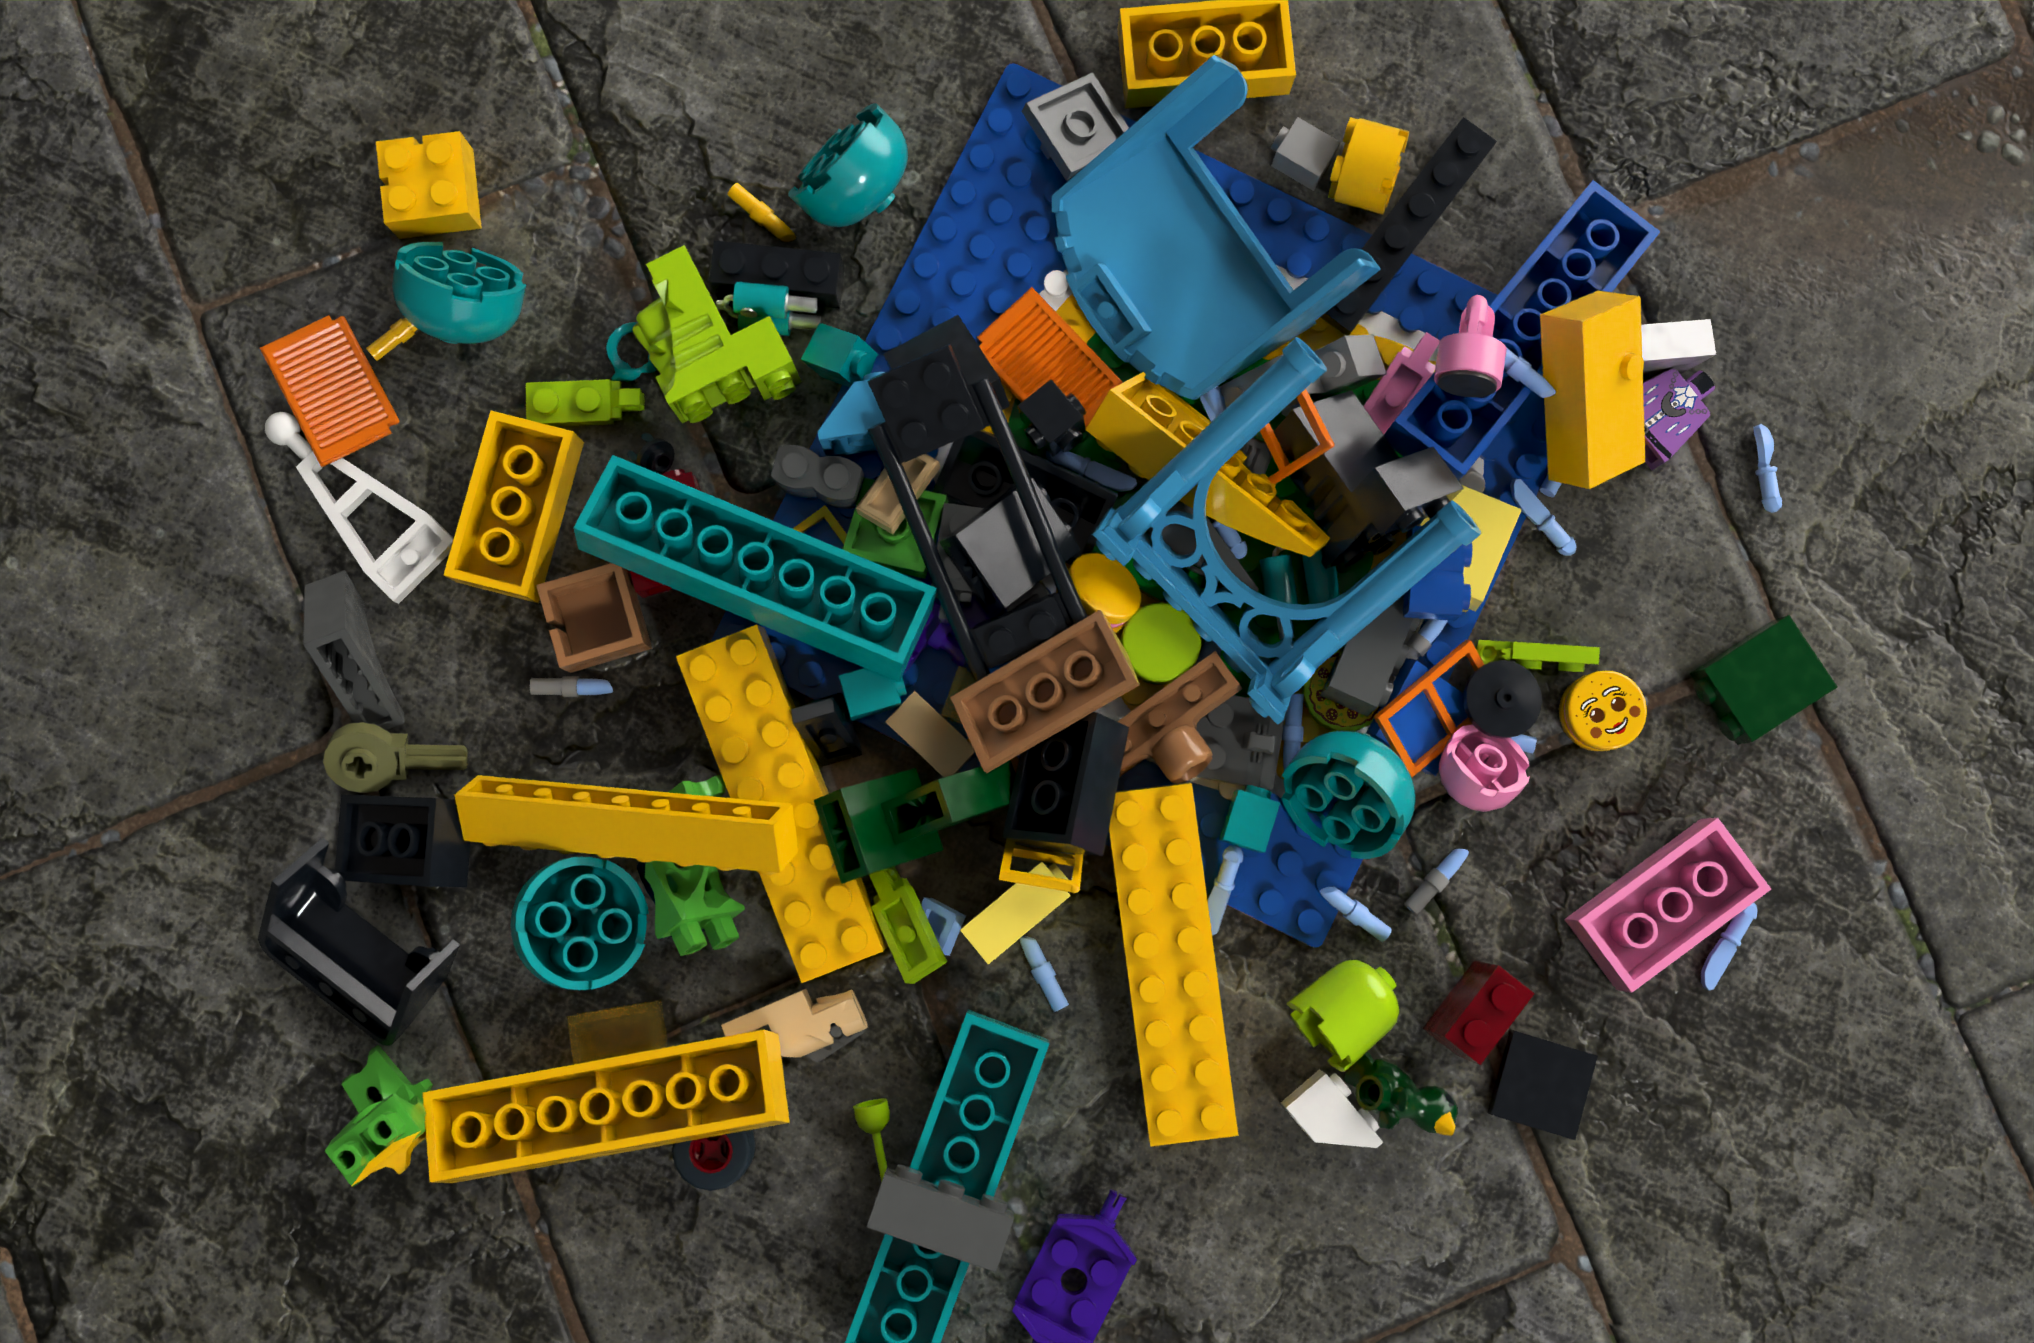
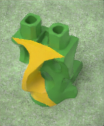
[325,1045,433,1187]

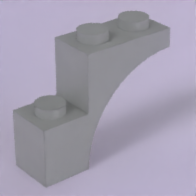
[1220,334,1387,408]

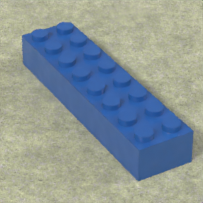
[1384,180,1660,481]

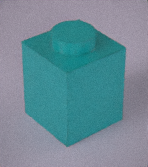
[801,323,878,387]
[839,668,907,721]
[1219,784,1280,853]

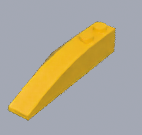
[1085,372,1330,557]

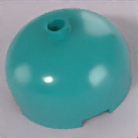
[788,103,908,227]
[392,242,526,344]
[1281,731,1415,859]
[510,856,649,990]

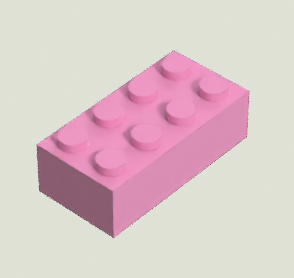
[1564,818,1771,993]

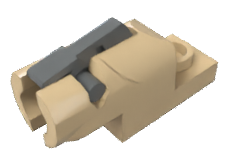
[721,988,868,1062]

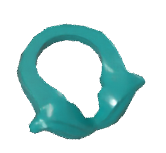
[606,322,657,382]

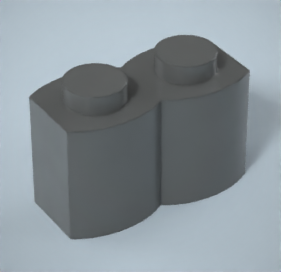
[771,445,865,509]

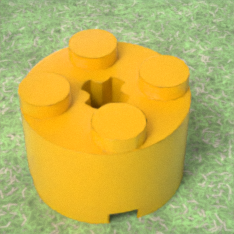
[1328,117,1409,215]

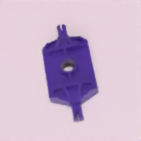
[1012,1189,1137,1343]

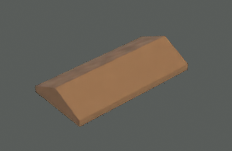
[950,610,1140,773]

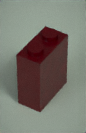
[1422,961,1535,1065]

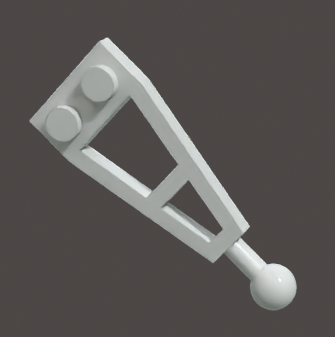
[265,412,454,604]

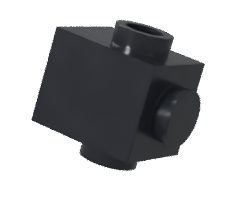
[1018,380,1086,457]

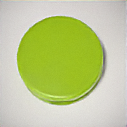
[1120,602,1201,685]

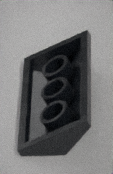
[932,429,1119,565]

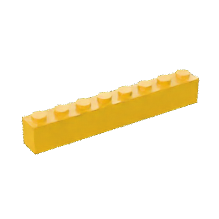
[454,775,799,875]

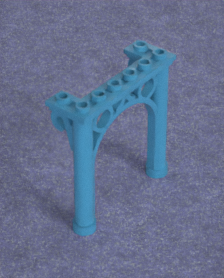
[1092,337,1481,725]

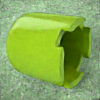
[1287,960,1399,1072]

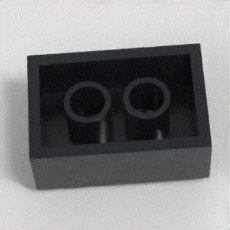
[1002,712,1129,856]

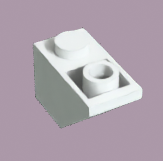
[1281,1069,1383,1148]

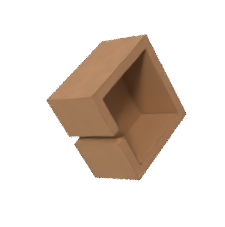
[536,563,652,673]

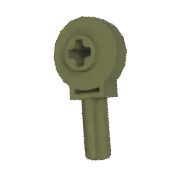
[323,722,468,793]

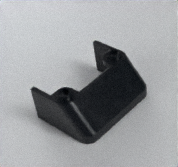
[258,837,460,1046]

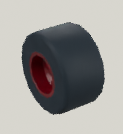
[672,1130,756,1191]

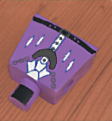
[1643,368,1715,470]

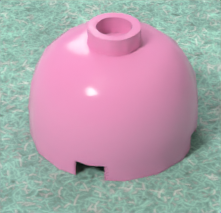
[1439,724,1530,812]

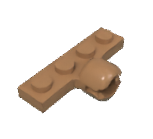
[1117,651,1243,784]

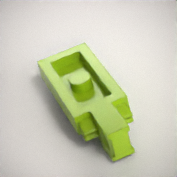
[526,379,645,427]
[1474,640,1600,672]
[869,867,947,984]

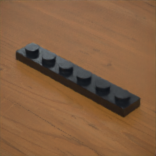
[1321,117,1497,336]

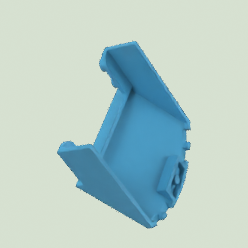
[1051,55,1381,400]

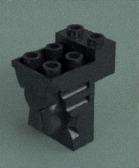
[1274,390,1464,569]

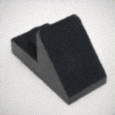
[791,693,862,767]

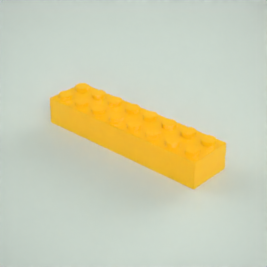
[676,624,888,983]
[1109,782,1238,1147]
[423,1029,790,1183]

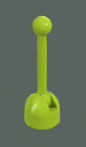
[853,1098,890,1182]

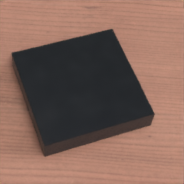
[1487,1029,1598,1140]

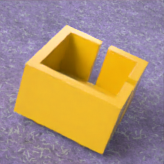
[376,131,482,239]

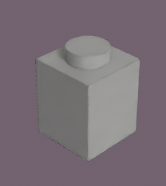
[1271,117,1341,191]

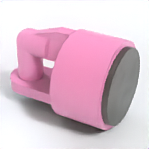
[1434,295,1507,397]

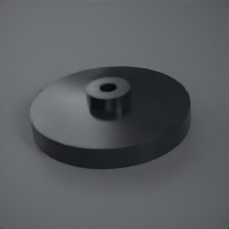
[1463,660,1542,739]

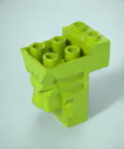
[632,245,802,424]

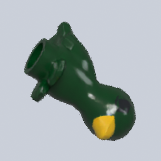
[1343,1051,1458,1136]

